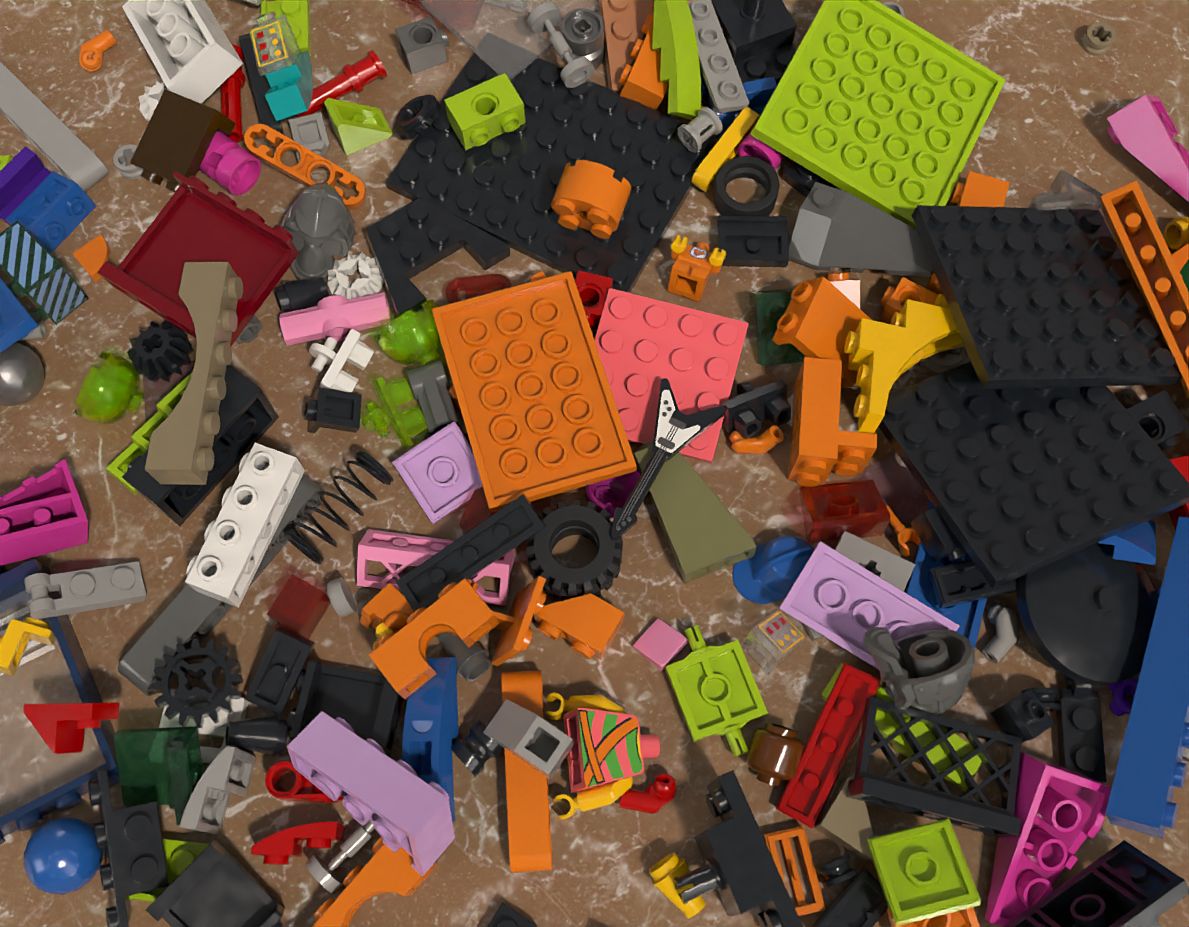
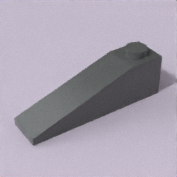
[789,182,934,277]

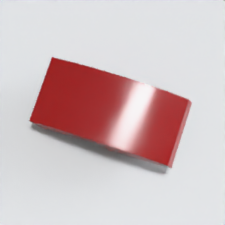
[251,821,345,865]

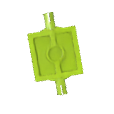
[665,625,768,757]

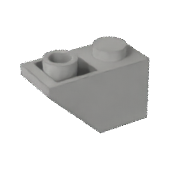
[483,699,573,780]

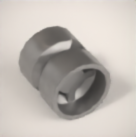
[561,8,604,70]

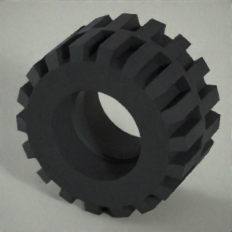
[526,499,623,601]

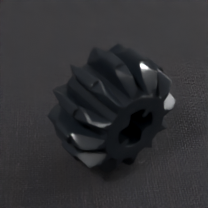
[126,320,194,383]

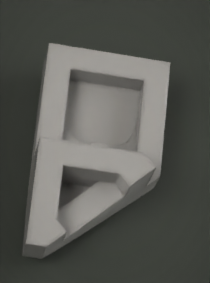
[289,112,331,161]

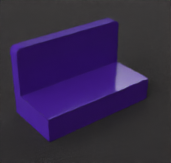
[0,146,51,227]

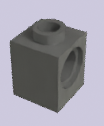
[395,16,449,74]

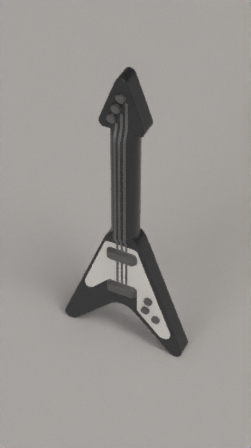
[611,378,726,541]

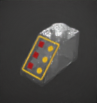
[249,11,301,76]
[741,609,807,675]

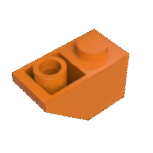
[534,594,625,660]

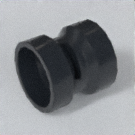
[451,720,505,777]

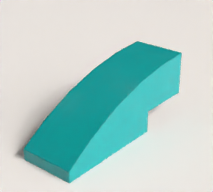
[265,50,313,121]

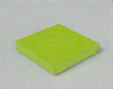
[867,818,981,927]

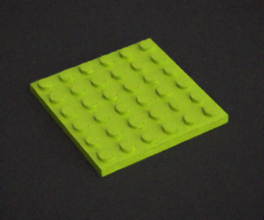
[750,0,1006,230]

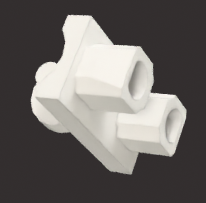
[309,328,374,393]

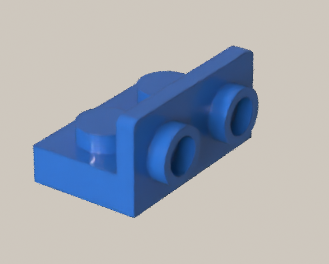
[5,171,96,253]

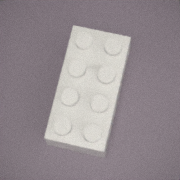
[122,0,243,104]

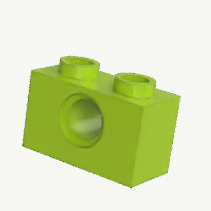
[444,73,526,150]

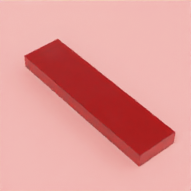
[776,663,883,829]

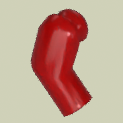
[619,773,677,814]

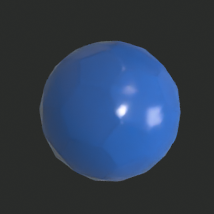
[24,817,103,895]

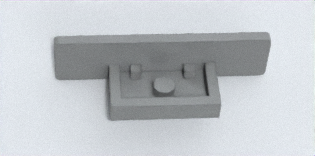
[688,0,749,113]

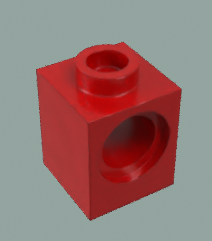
[575,270,613,330]

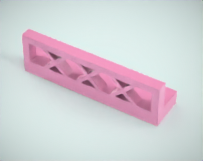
[357,529,515,606]

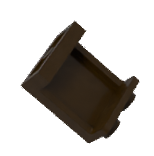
[130,89,236,192]

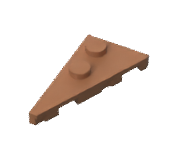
[598,0,654,93]

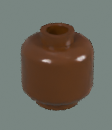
[746,722,804,786]

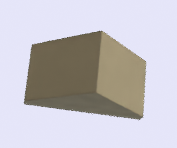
[815,774,874,861]

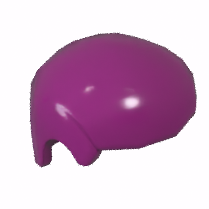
[585,469,641,518]

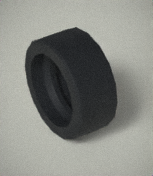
[713,156,780,216]

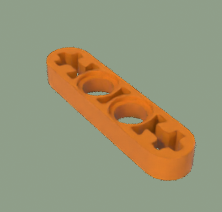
[244,124,367,209]

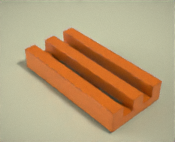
[763,826,826,916]

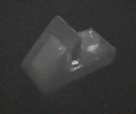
[1028,170,1104,211]

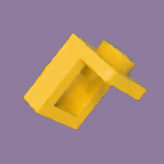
[0,617,56,676]

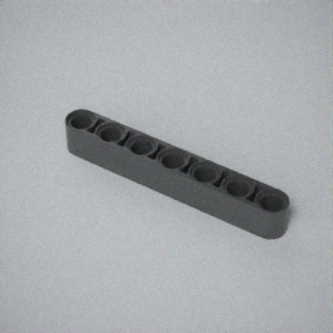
[118,474,325,696]

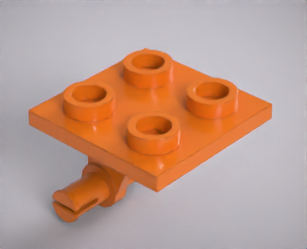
[451,576,546,666]

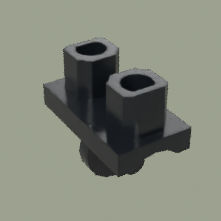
[723,379,791,439]

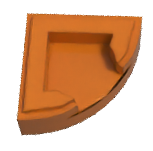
[72,234,111,282]

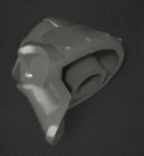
[280,182,357,281]
[863,627,976,714]

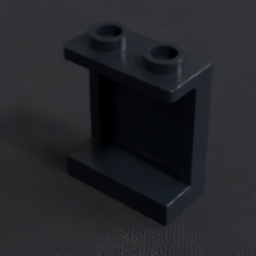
[287,660,404,758]
[146,839,285,927]

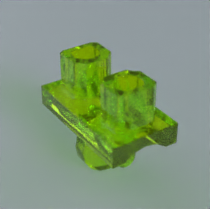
[362,376,428,449]

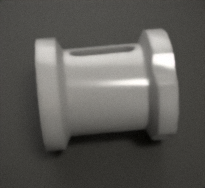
[677,107,723,153]

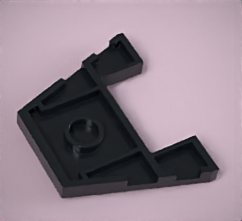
[366,197,510,322]

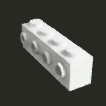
[185,443,305,608]

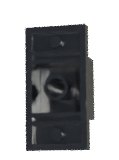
[711,0,797,84]
[673,770,803,927]
[1003,840,1189,927]

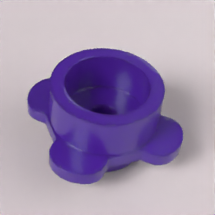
[1108,679,1139,717]

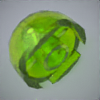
[373,299,442,366]
[73,349,145,424]

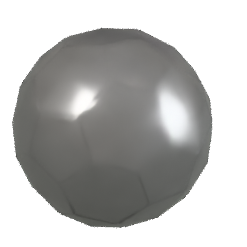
[0,342,44,406]

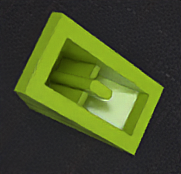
[324,98,393,156]

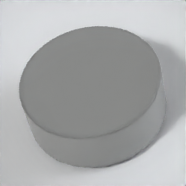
[327,577,357,617]

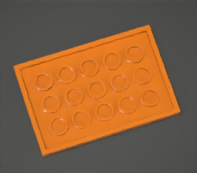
[432,271,637,513]

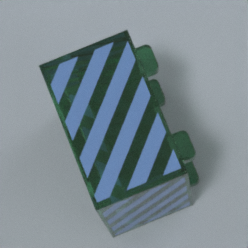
[0,221,89,325]

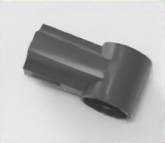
[406,360,460,433]

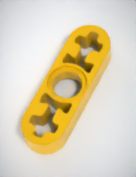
[691,107,760,192]

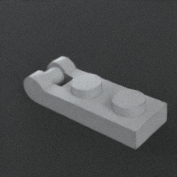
[24,561,146,619]

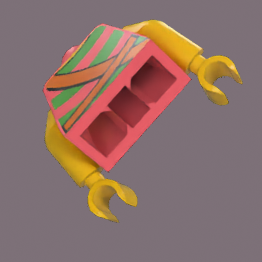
[545,693,660,819]

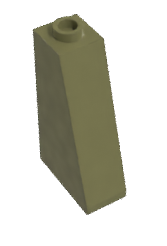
[634,441,756,584]

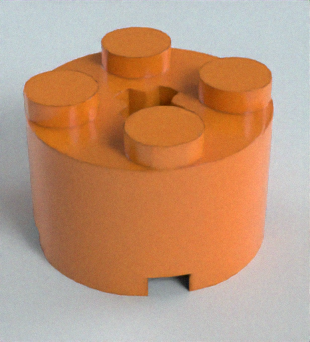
[551,160,631,239]

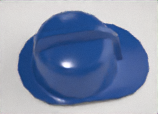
[733,536,815,604]

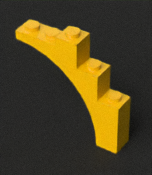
[844,294,965,434]

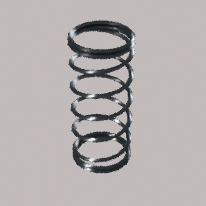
[284,450,393,565]

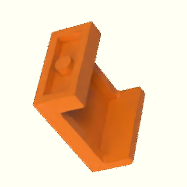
[772,277,872,388]

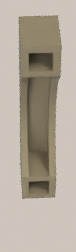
[145,262,243,485]

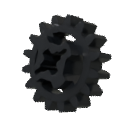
[151,639,243,728]

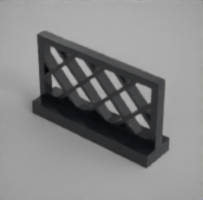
[846,697,1022,838]

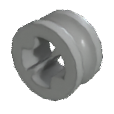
[113,144,143,179]

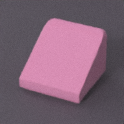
[632,618,688,672]

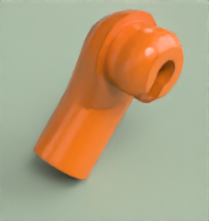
[79,29,117,72]
[729,426,784,455]

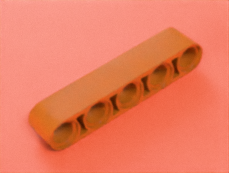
[501,670,553,873]

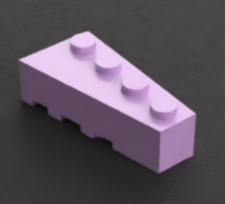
[287,711,455,876]

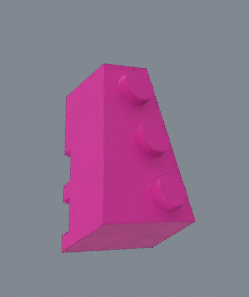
[0,459,88,566]

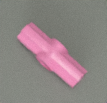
[279,292,392,346]

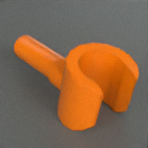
[880,505,921,557]

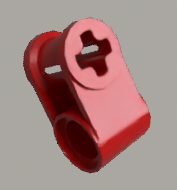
[265,761,343,803]

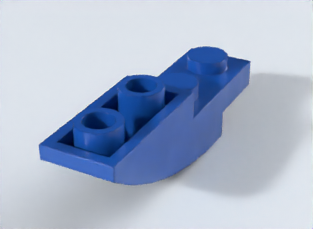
[402,657,459,822]

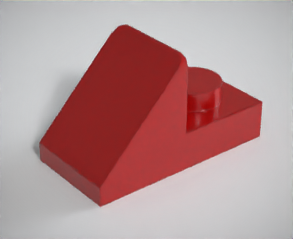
[23,702,120,754]

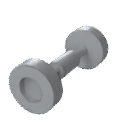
[527,2,594,88]
[305,821,374,894]

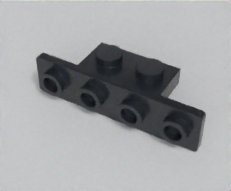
[88,769,169,927]

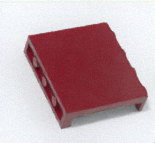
[97,171,299,346]

